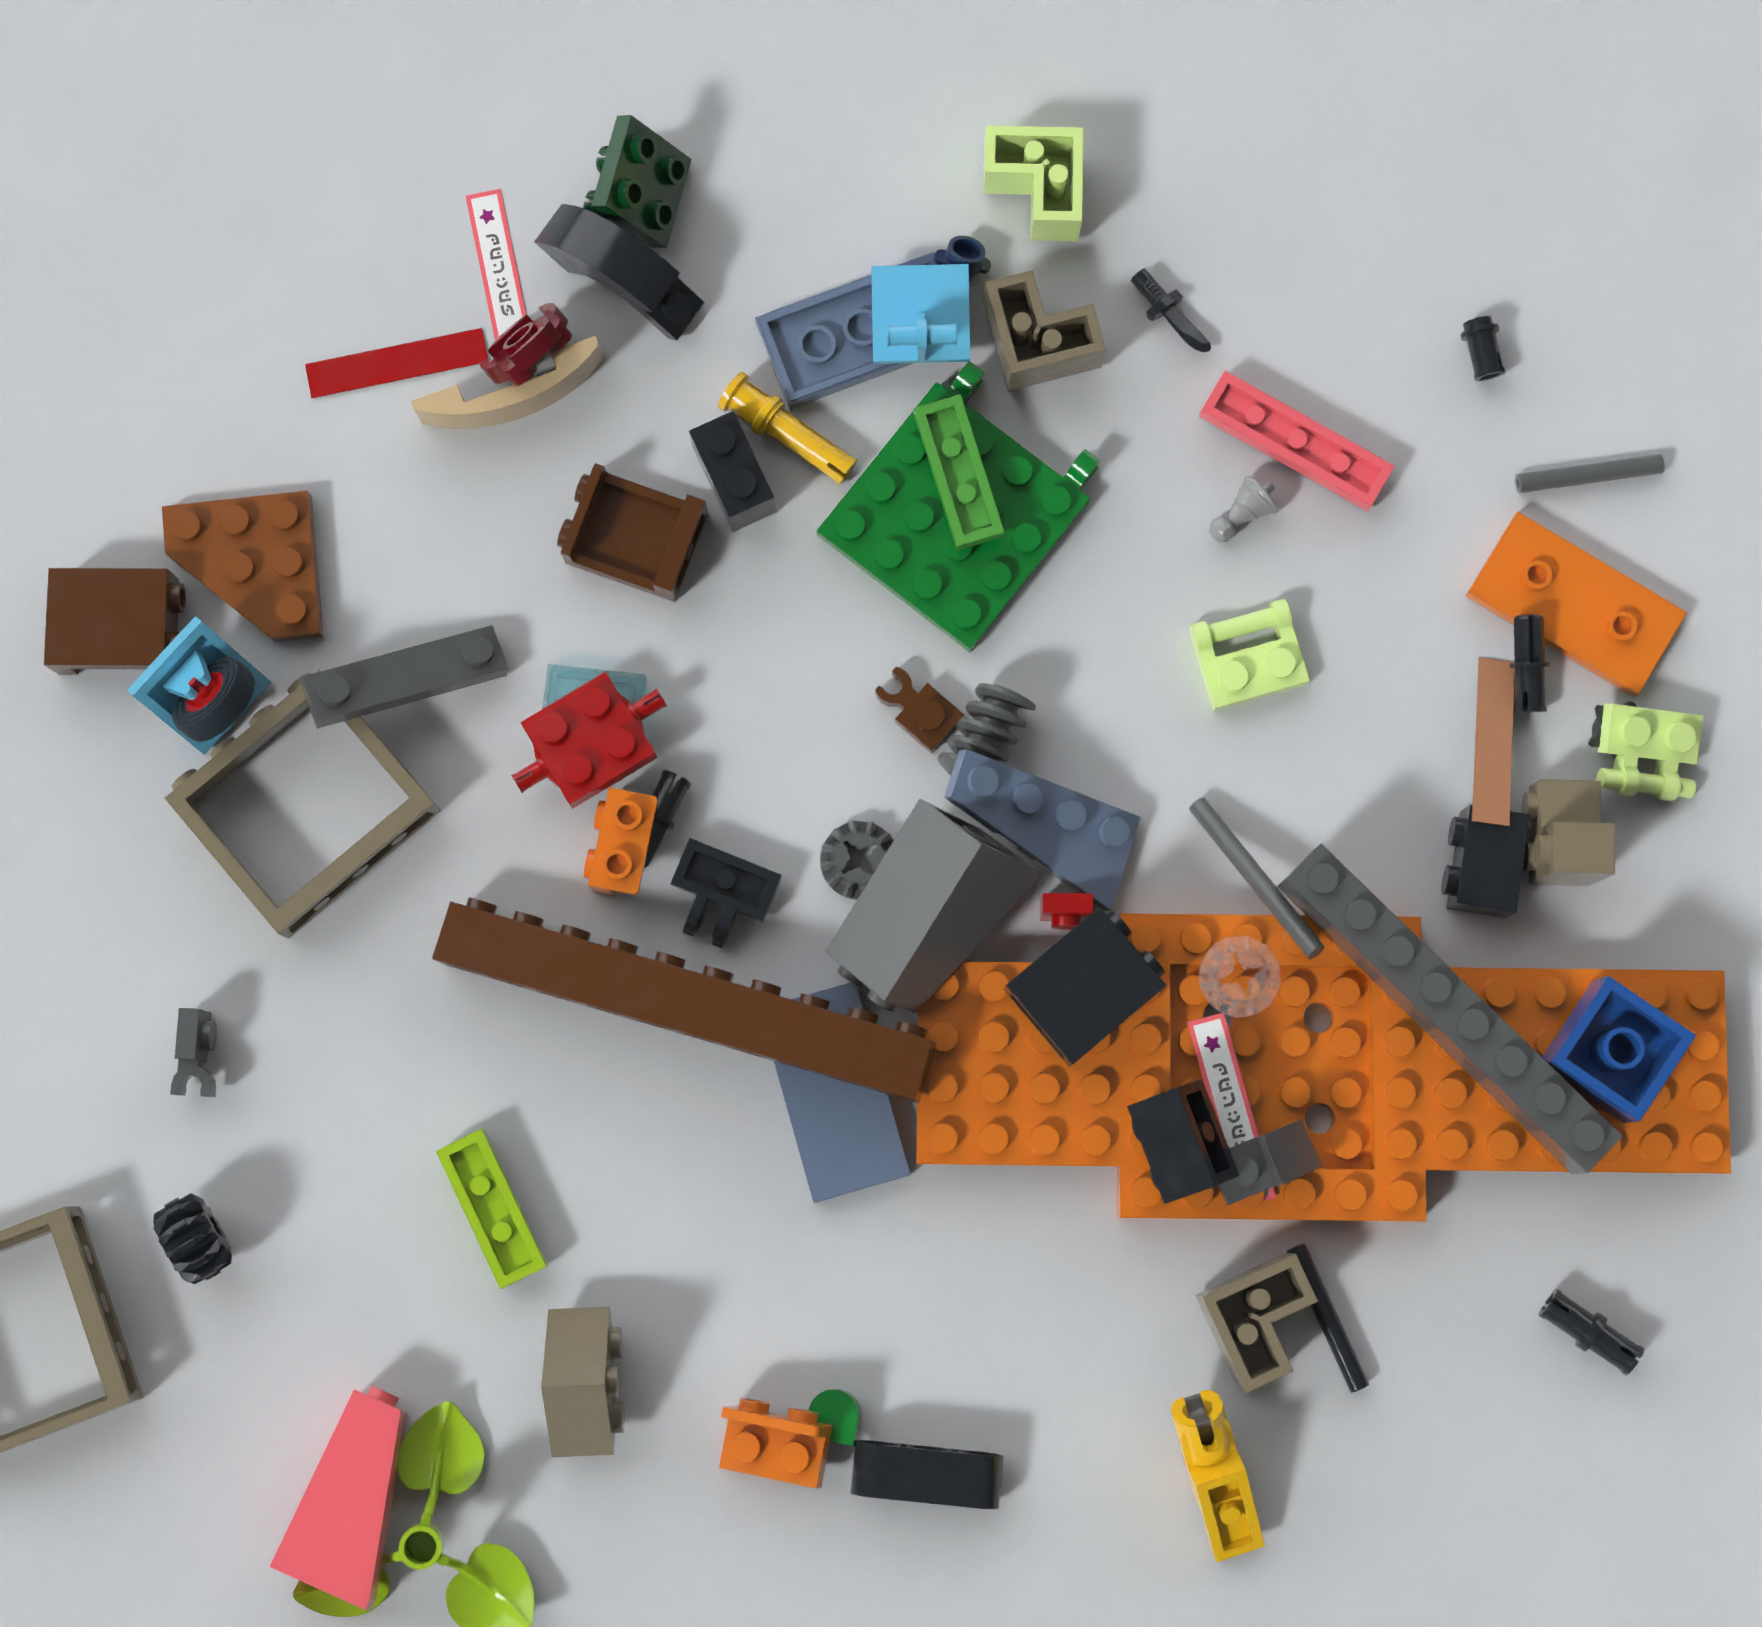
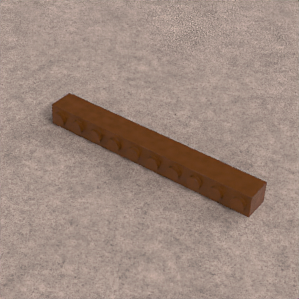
[432,897,936,1103]

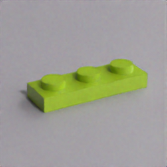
[436,1129,548,1289]

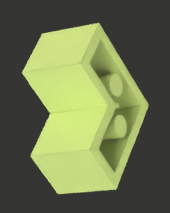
[983,126,1083,242]

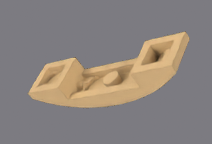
[411,335,604,429]

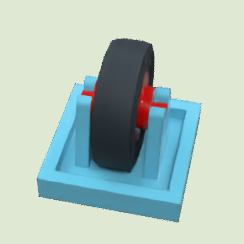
[127,616,271,755]

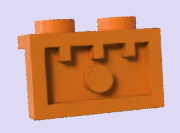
[719,1398,833,1489]

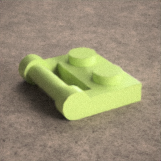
[1189,599,1310,711]

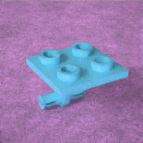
[871,264,971,364]

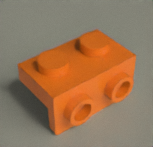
[584,787,658,896]

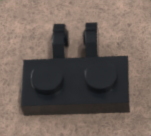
[670,838,782,948]

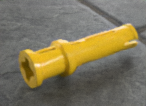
[718,371,858,485]

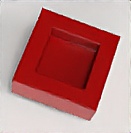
[1040,893,1093,930]

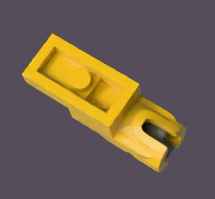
[1170,1390,1265,1563]

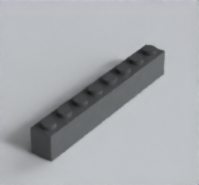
[1277,844,1623,1174]

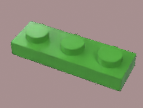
[913,394,1005,551]

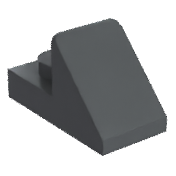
[1218,1119,1322,1205]

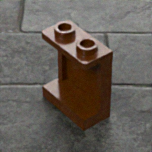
[557,463,709,602]
[44,568,186,675]

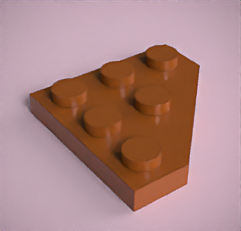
[162,490,323,642]

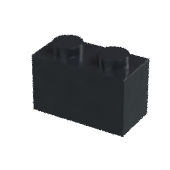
[689,411,777,532]
[1441,805,1530,918]
[1127,1078,1240,1204]

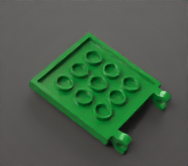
[816,361,1100,653]

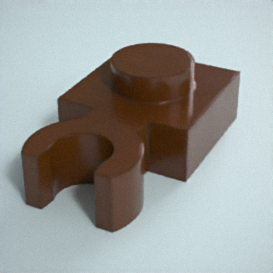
[875,667,964,754]

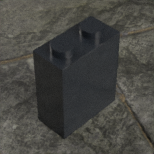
[1003,907,1167,1067]

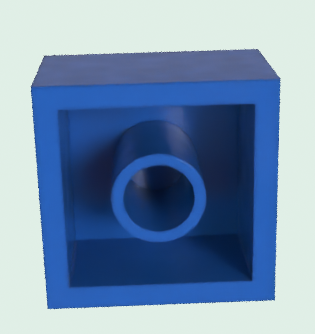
[1542,976,1696,1123]

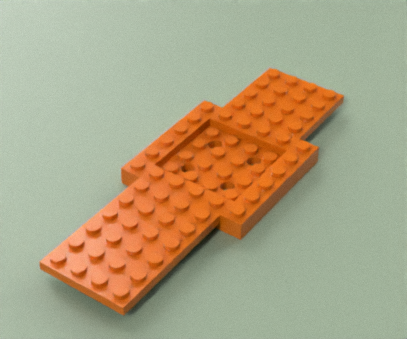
[916,913,1731,1222]

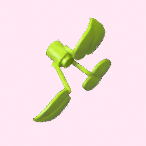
[293,1401,535,1627]

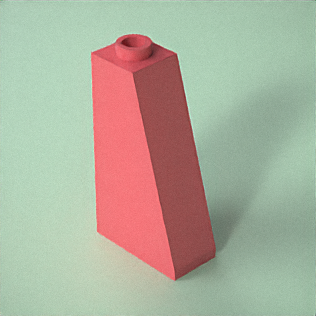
[269,1386,407,1610]

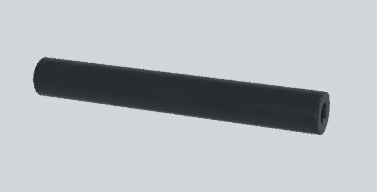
[1286,1243,1369,1393]

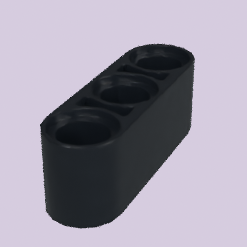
[850,1440,1003,1509]

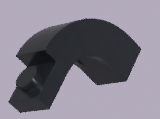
[534,204,705,341]

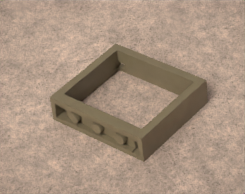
[164,669,442,939]
[0,1206,144,1453]

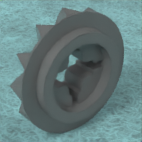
[820,820,894,900]

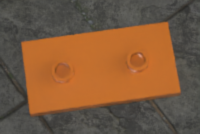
[1465,511,1687,697]

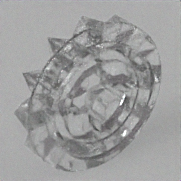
[1199,936,1281,1017]

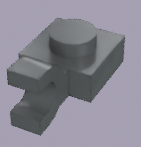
[170,1008,217,1097]

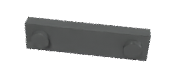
[301,625,509,729]

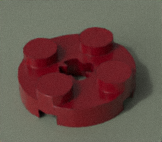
[480,303,572,387]

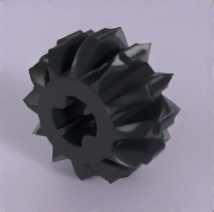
[153,1193,232,1284]

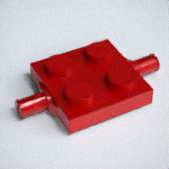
[511,671,667,809]

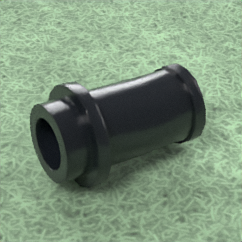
[1460,316,1506,381]

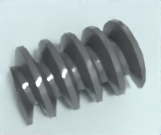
[937,683,1036,776]

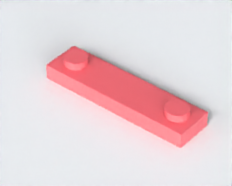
[1199,371,1395,512]

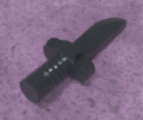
[1131,268,1211,352]

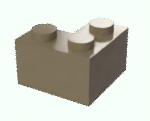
[983,270,1106,391]
[1522,779,1615,886]
[1195,1253,1318,1393]
[541,1306,625,1457]

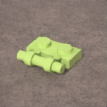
[1596,703,1703,801]

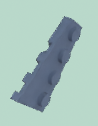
[944,749,1141,911]

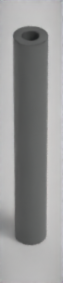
[1515,454,1665,493]

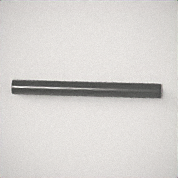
[1189,798,1325,959]

